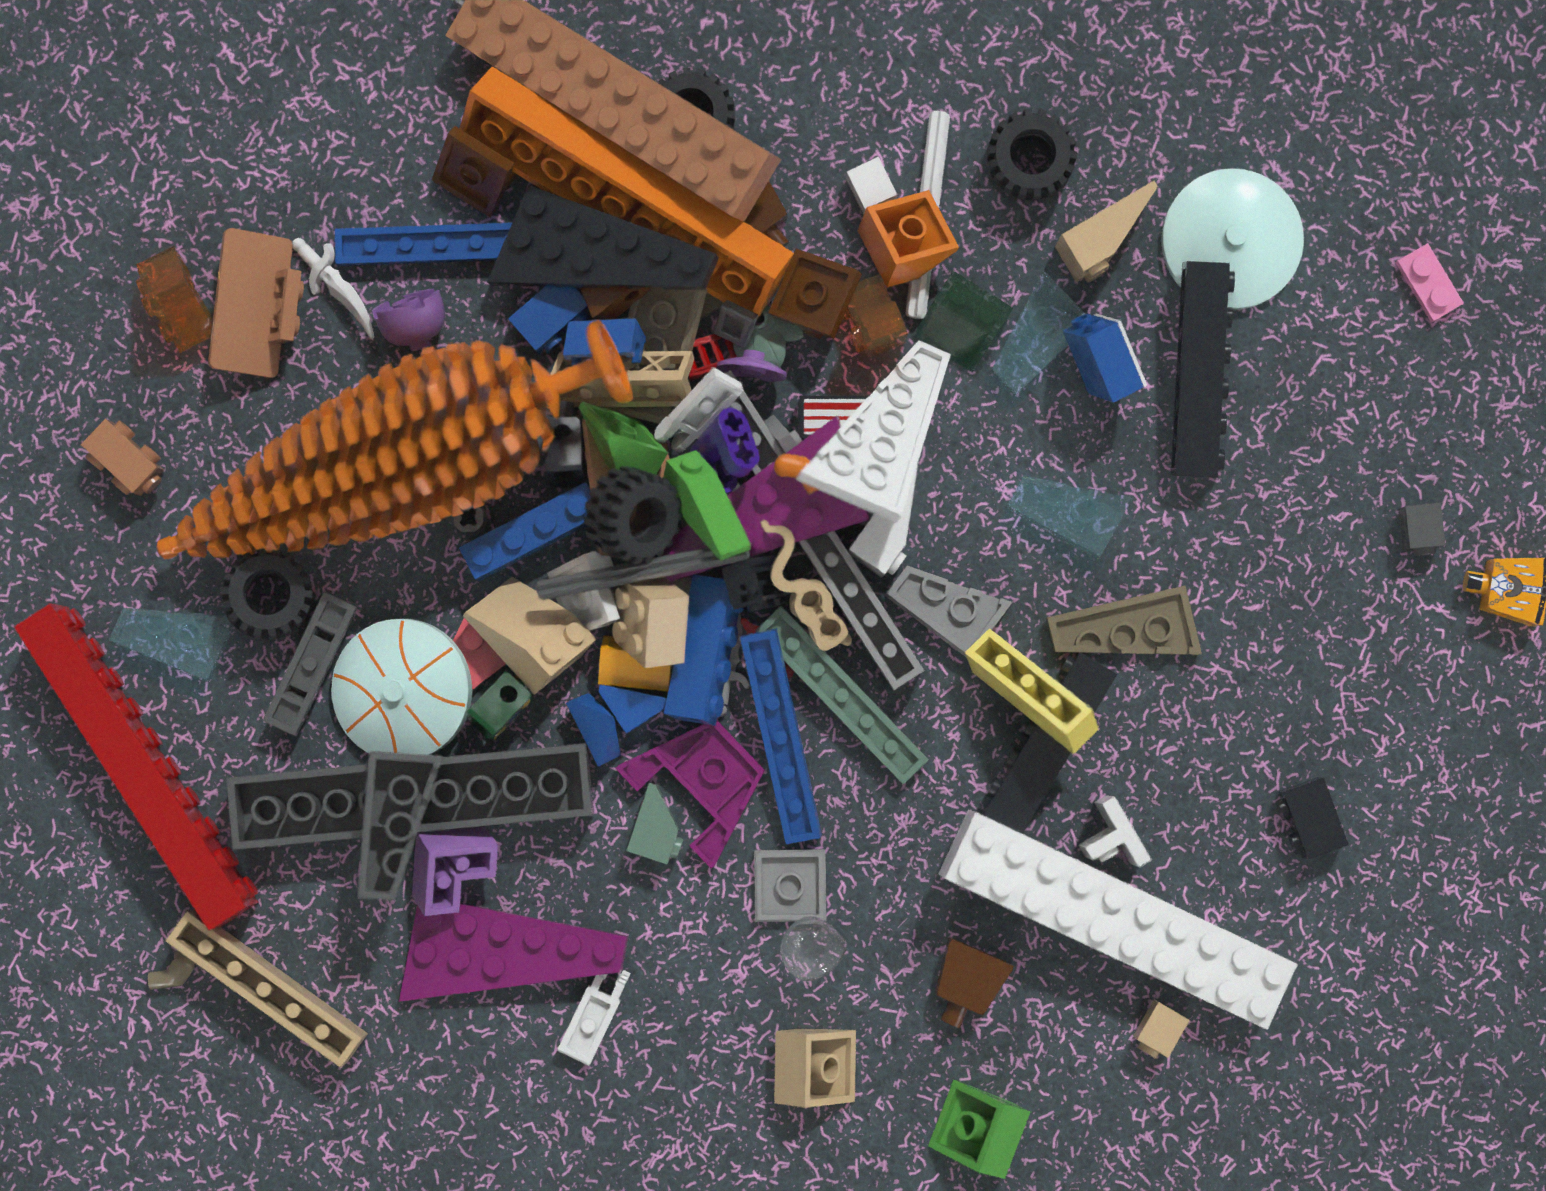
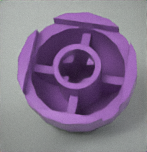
[372,289,446,351]

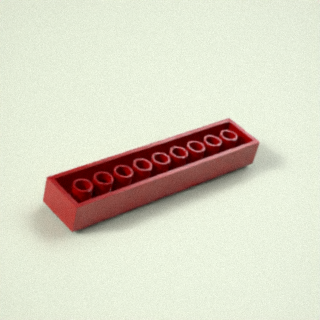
[14,603,258,931]

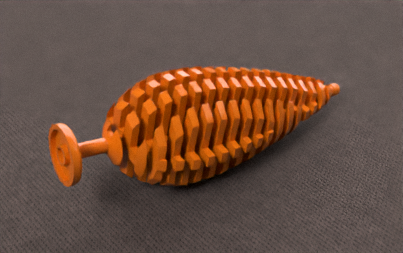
[157,319,633,560]

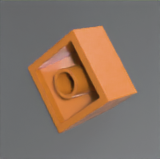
[858,190,959,288]

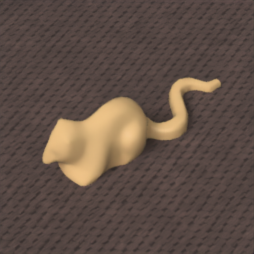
[760,520,852,651]

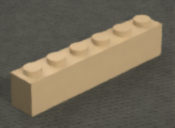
[166,909,368,1068]

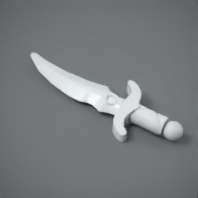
[292,238,374,340]

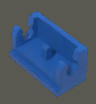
[563,318,646,366]

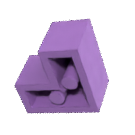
[412,826,498,916]

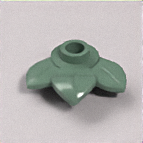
[733,305,803,367]

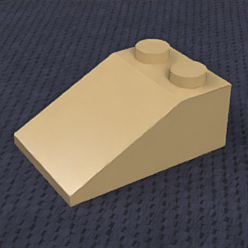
[1055,181,1158,283]
[463,577,596,695]

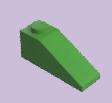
[663,450,751,561]

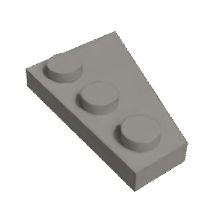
[884,566,1012,658]

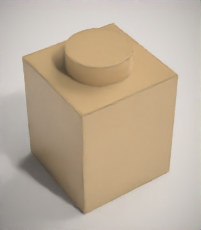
[1133,999,1190,1058]

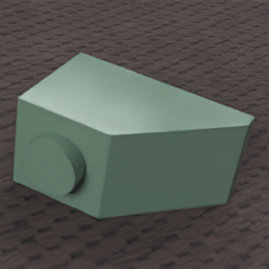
[626,782,683,864]

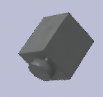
[1398,503,1446,556]

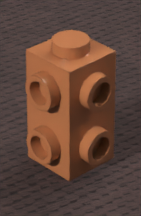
[81,419,165,496]

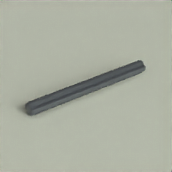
[536,548,750,600]

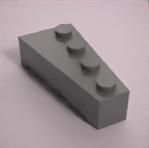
[358,751,443,900]

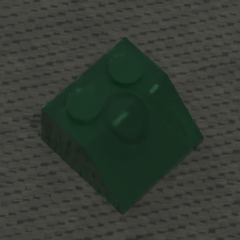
[913,270,1013,373]

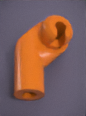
[774,453,819,495]

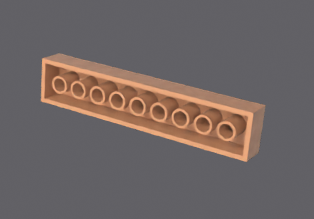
[445,0,781,221]

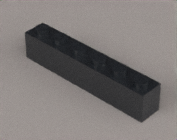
[1171,261,1235,478]
[975,652,1117,834]

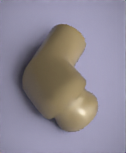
[148,950,195,990]

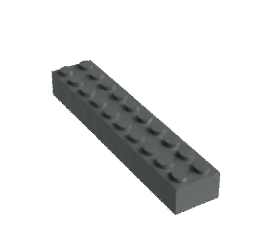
[227,744,594,850]

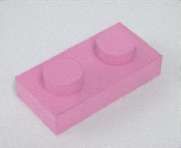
[1395,243,1464,323]

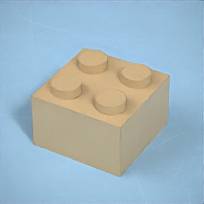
[613,577,689,668]

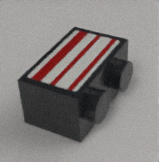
[799,395,869,441]

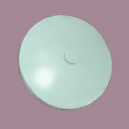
[1161,169,1304,310]

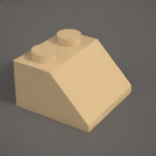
[774,1029,856,1108]

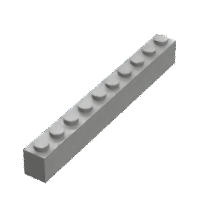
[725,370,924,690]

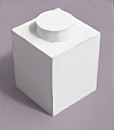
[846,156,897,214]

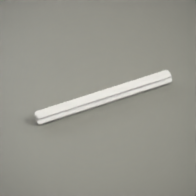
[905,111,950,319]

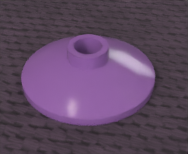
[716,350,787,382]

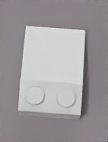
[848,465,918,578]

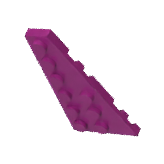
[661,416,870,581]
[399,903,629,1002]

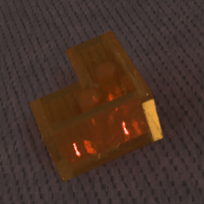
[135,246,213,353]
[843,274,908,359]

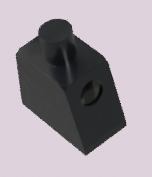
[545,401,586,488]

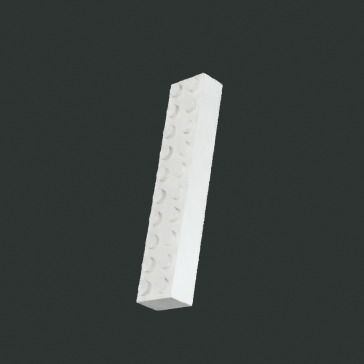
[938,809,1297,1030]

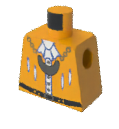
[1463,558,1546,627]

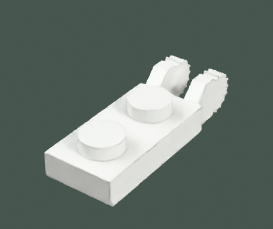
[654,367,743,453]
[557,970,631,1066]

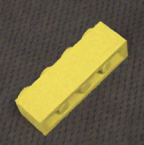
[965,628,1099,754]

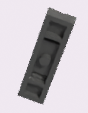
[262,592,358,736]

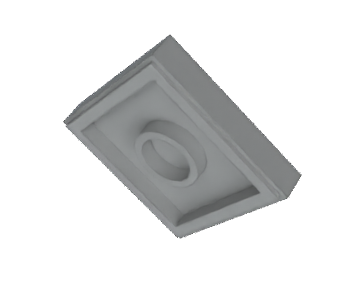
[754,849,826,922]

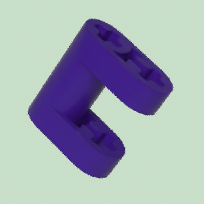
[690,408,759,496]

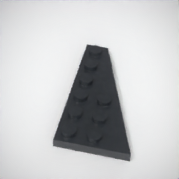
[487,185,719,290]

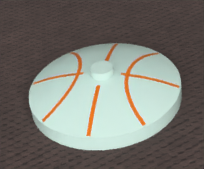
[331,619,472,755]

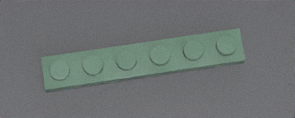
[755,606,929,784]

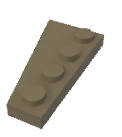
[1046,585,1202,655]

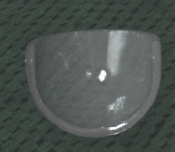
[781,916,847,981]

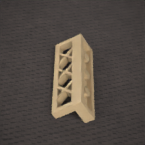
[551,351,694,407]

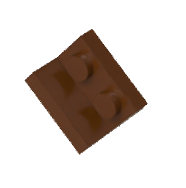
[431,126,519,218]
[768,248,862,340]

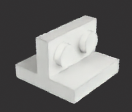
[547,551,620,632]
[1078,795,1151,867]

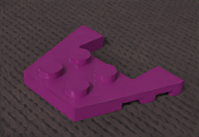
[615,720,765,869]

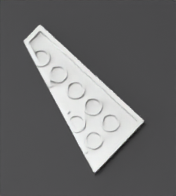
[796,340,951,523]

